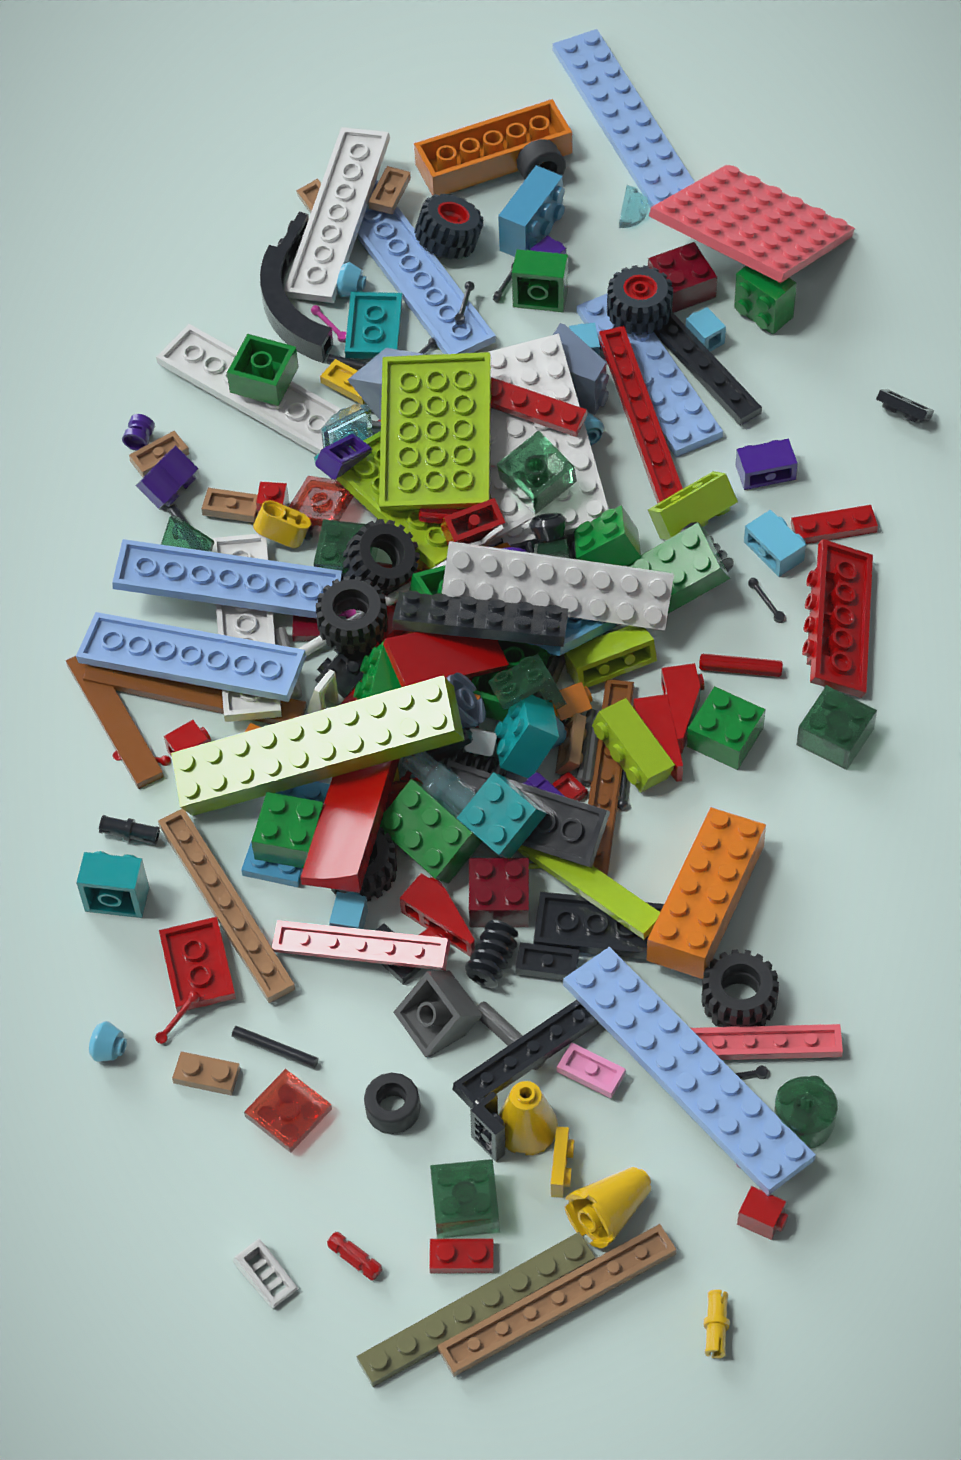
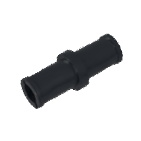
[99,815,160,845]

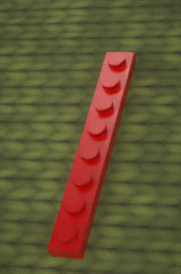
[598,326,683,504]

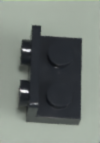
[315,646,372,698]
[470,1092,506,1162]

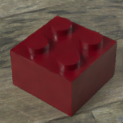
[648,241,717,313]
[469,858,529,927]

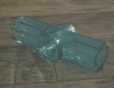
[401,751,475,814]

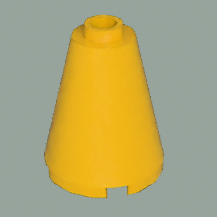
[498,1081,558,1155]
[565,1167,651,1249]

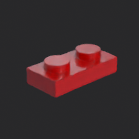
[429,1238,494,1274]

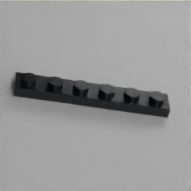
[653,312,762,426]
[452,1000,600,1109]

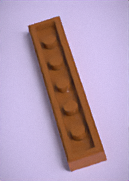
[65,656,164,789]

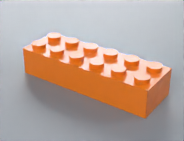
[414,99,572,196]
[647,807,766,979]

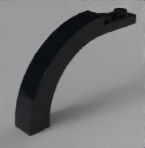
[260,211,334,363]

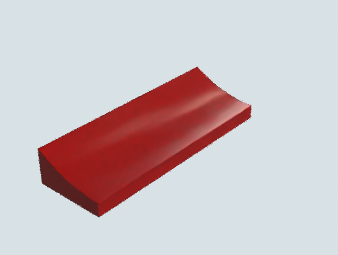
[301,758,400,893]

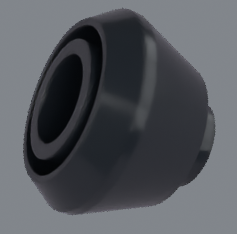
[529,513,567,545]

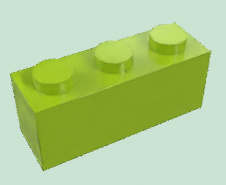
[648,471,738,540]
[564,625,657,687]
[592,698,675,793]

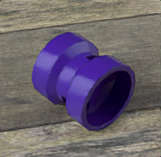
[122,414,155,451]

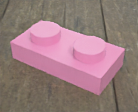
[557,1042,626,1098]

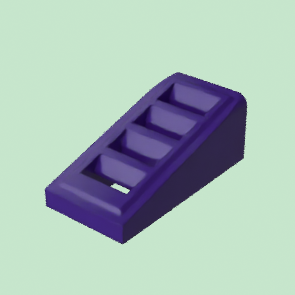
[315,433,373,480]

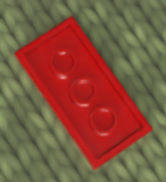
[383,632,508,687]

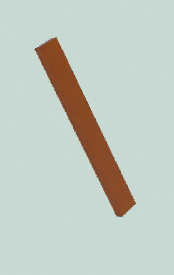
[83,665,307,724]
[588,679,634,876]

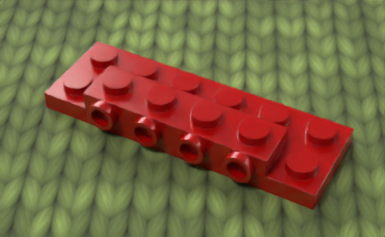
[802,539,873,698]

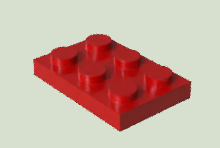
[159,916,236,1013]

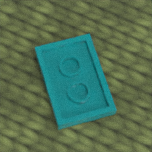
[345,292,403,359]

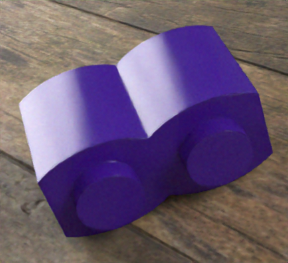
[135,446,199,509]

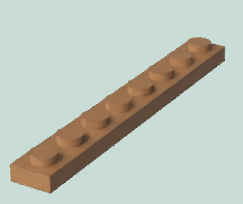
[158,809,295,1003]
[438,1224,677,1377]

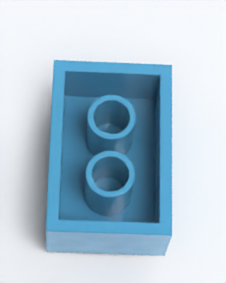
[498,166,565,257]

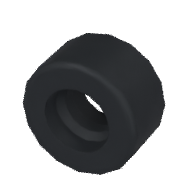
[517,139,566,180]
[364,1072,421,1134]

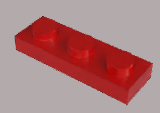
[791,505,878,544]

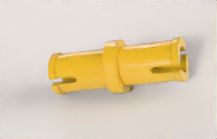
[704,1290,730,1358]

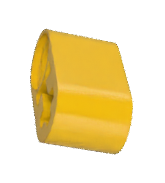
[253,501,311,548]

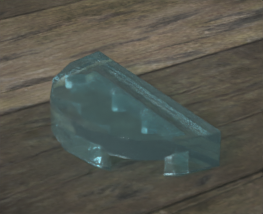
[619,185,648,228]

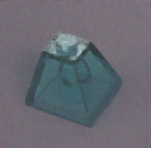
[321,404,373,448]

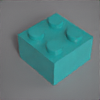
[494,691,559,778]
[457,772,547,858]
[76,851,150,918]

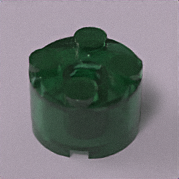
[774,1075,838,1149]

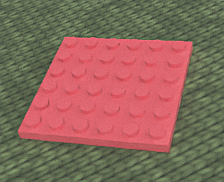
[649,165,855,283]

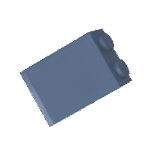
[553,323,609,415]
[348,348,424,420]

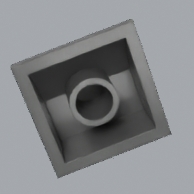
[393,970,483,1058]

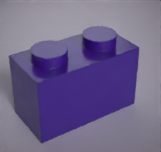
[735,438,798,490]

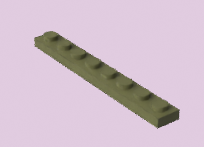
[356,1232,595,1387]

